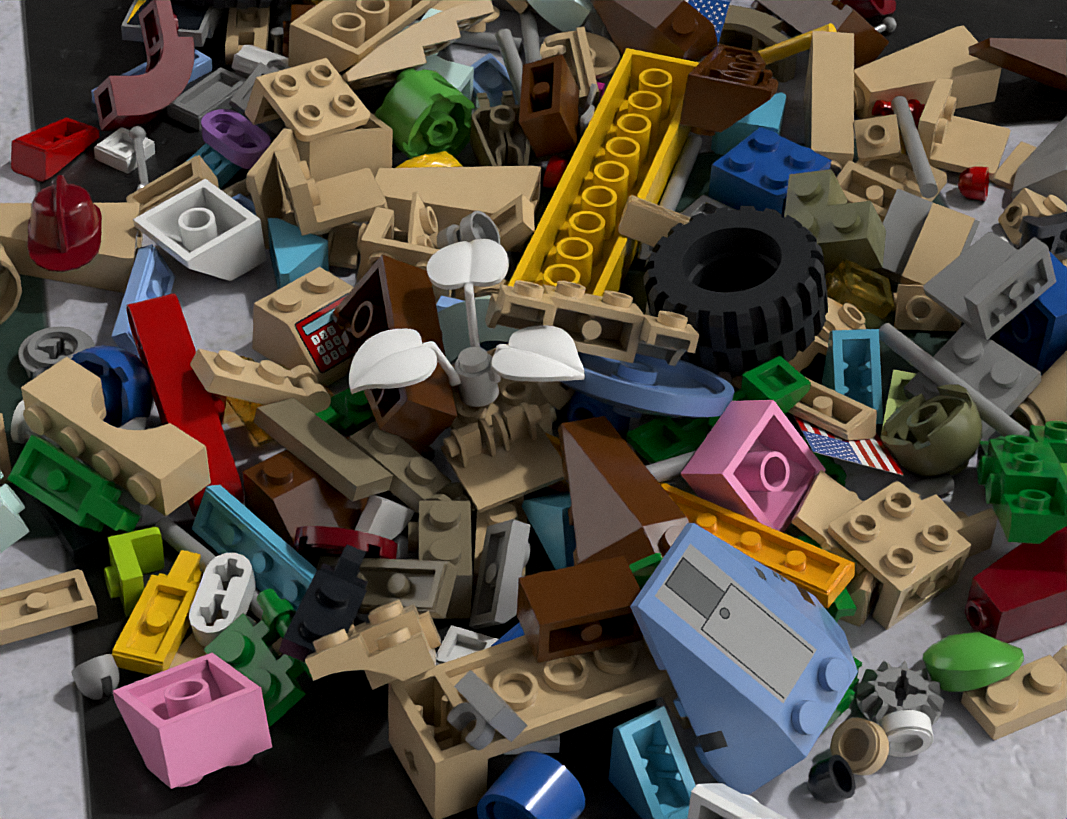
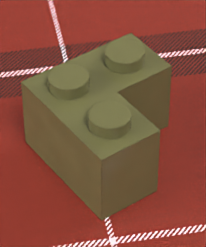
[784,169,886,274]

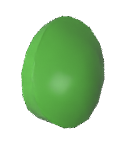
[923,632,1024,692]

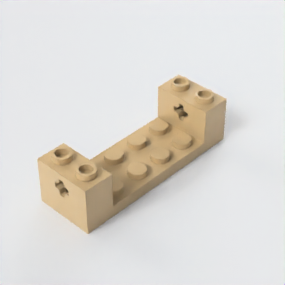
[388,635,692,819]

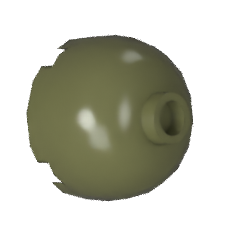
[881,384,982,477]

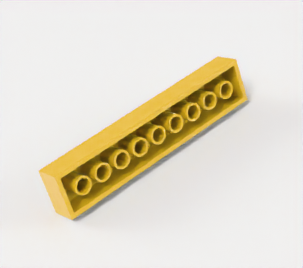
[508,48,699,297]

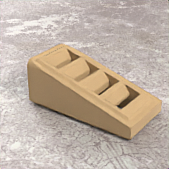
[126,155,219,214]

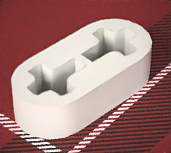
[189,553,256,647]

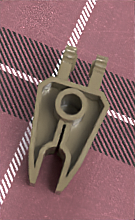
[470,90,530,167]

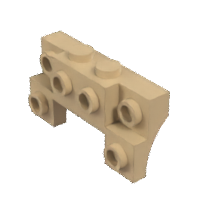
[485,280,699,366]
[305,599,441,690]

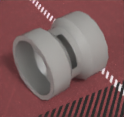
[437,211,500,249]

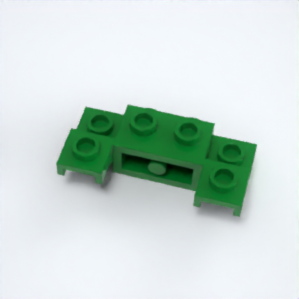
[976,421,1067,544]

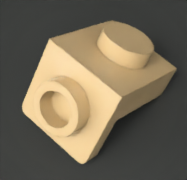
[854,114,902,162]
[998,188,1067,245]

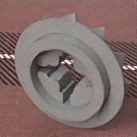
[18,326,95,378]
[856,660,944,726]

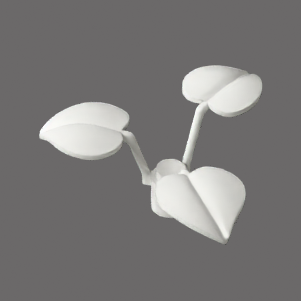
[349,239,585,407]

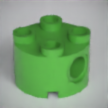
[375,68,475,159]

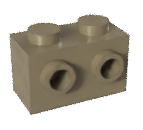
[408,501,472,619]

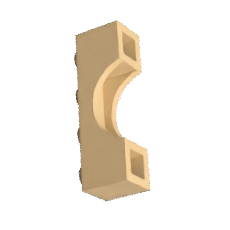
[21,357,211,516]

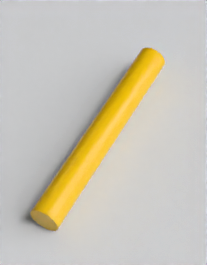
[757,23,837,65]

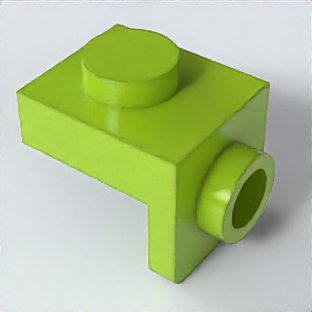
[104,527,165,617]

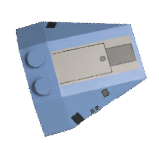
[630,523,858,795]

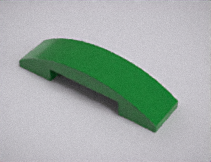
[626,356,811,464]

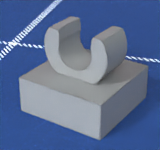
[447,670,528,750]

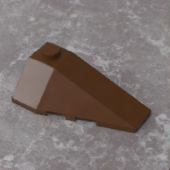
[243,436,435,567]

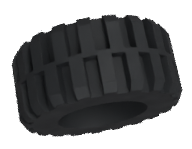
[643,206,828,376]

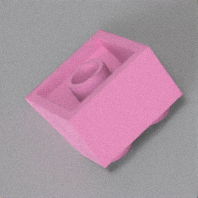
[681,400,826,533]
[113,653,272,789]

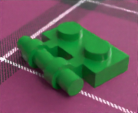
[204,588,312,727]

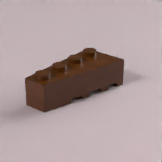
[331,254,457,446]

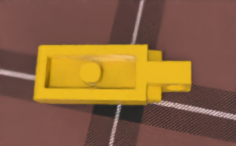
[112,550,203,675]

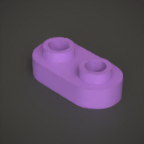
[201,109,271,169]

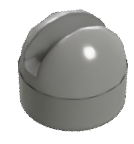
[71,654,120,700]

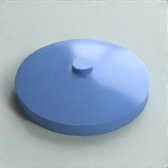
[560,352,735,418]

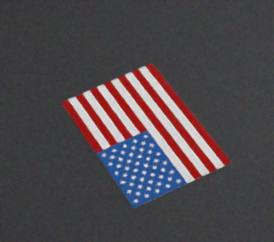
[793,415,904,476]

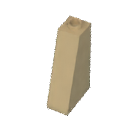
[854,25,1002,120]
[803,31,854,177]
[368,166,541,253]
[0,203,143,293]

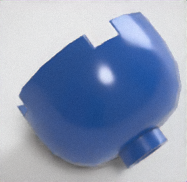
[71,345,154,428]

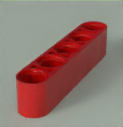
[126,293,244,517]

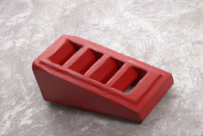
[11,117,100,182]

